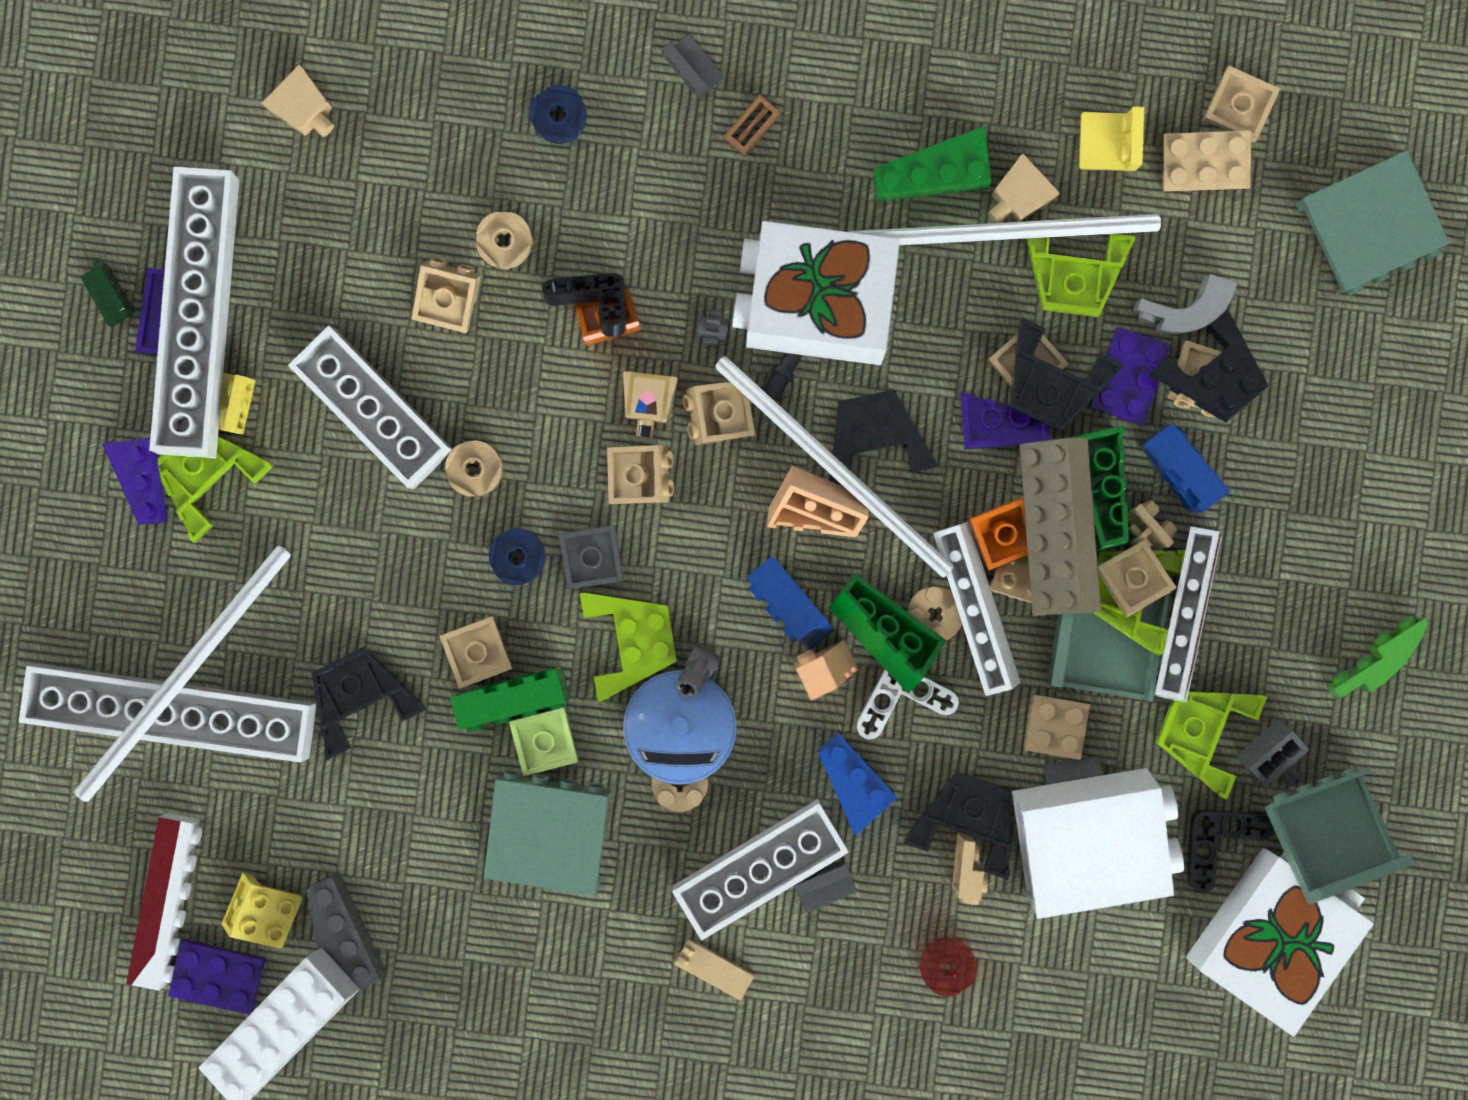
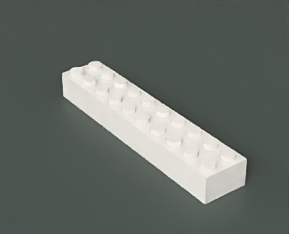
[149,167,239,458]
[19,664,317,762]

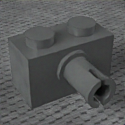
[1236,719,1309,787]

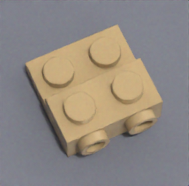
[412,258,481,333]
[1167,340,1222,417]
[683,382,755,445]
[607,445,674,504]
[952,832,988,905]

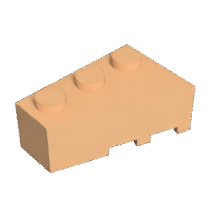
[767,466,869,537]
[794,639,859,700]

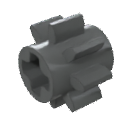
[698,310,729,346]

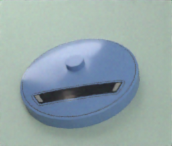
[623,671,737,785]

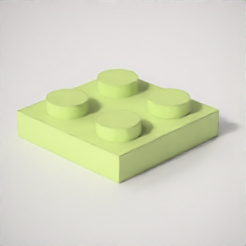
[509,707,579,776]

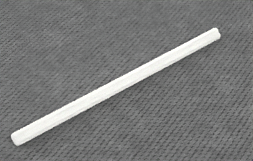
[850,214,1161,245]
[715,356,953,577]
[74,546,290,802]

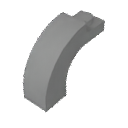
[1132,274,1237,335]

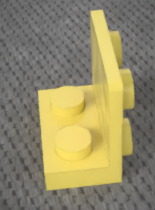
[1079,107,1144,171]
[219,373,256,435]
[221,873,302,948]

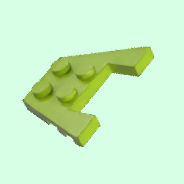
[1026,233,1135,317]
[157,436,274,543]
[1092,550,1186,656]
[580,592,677,702]
[1155,691,1267,800]

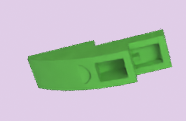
[1326,616,1428,698]

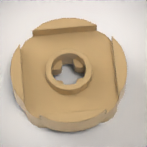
[476,212,533,270]
[445,440,503,497]
[907,586,962,640]
[652,777,708,812]

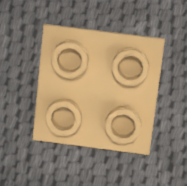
[989,555,1032,603]

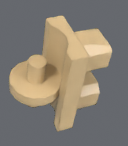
[1128,500,1177,550]

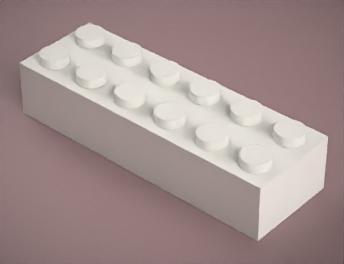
[288,326,453,489]
[672,799,849,941]
[199,947,360,1100]

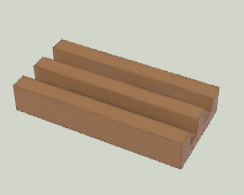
[723,94,781,157]

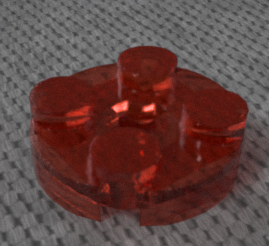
[919,938,977,996]

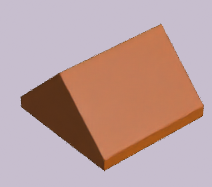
[575,288,641,346]
[969,497,1028,570]

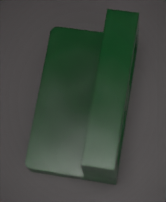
[80,260,136,327]

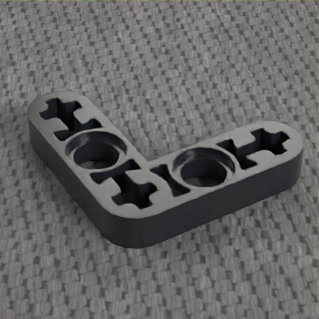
[542,273,627,337]
[1187,809,1275,893]

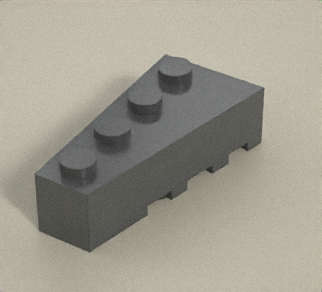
[306,872,387,991]

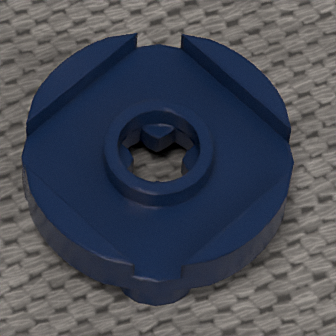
[530,85,587,144]
[488,529,546,585]

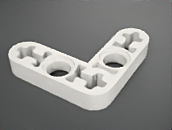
[856,669,959,739]

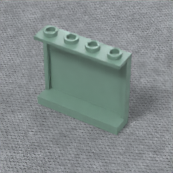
[1295,151,1450,296]
[1046,593,1173,702]
[1264,766,1415,905]
[484,770,612,896]

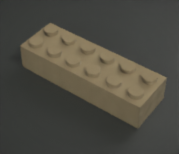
[1020,438,1101,616]

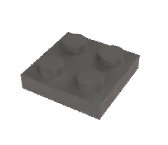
[559,525,624,590]

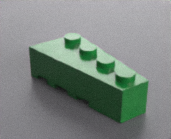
[872,126,991,202]
[1072,425,1129,552]
[829,573,946,694]
[449,666,571,733]

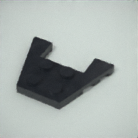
[1148,310,1268,423]
[1009,318,1123,432]
[829,390,937,486]
[312,647,427,760]
[903,771,1011,880]

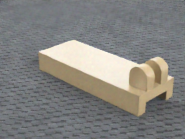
[674,938,754,1001]

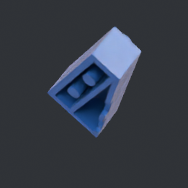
[1139,423,1231,513]
[746,556,834,650]
[817,731,897,836]

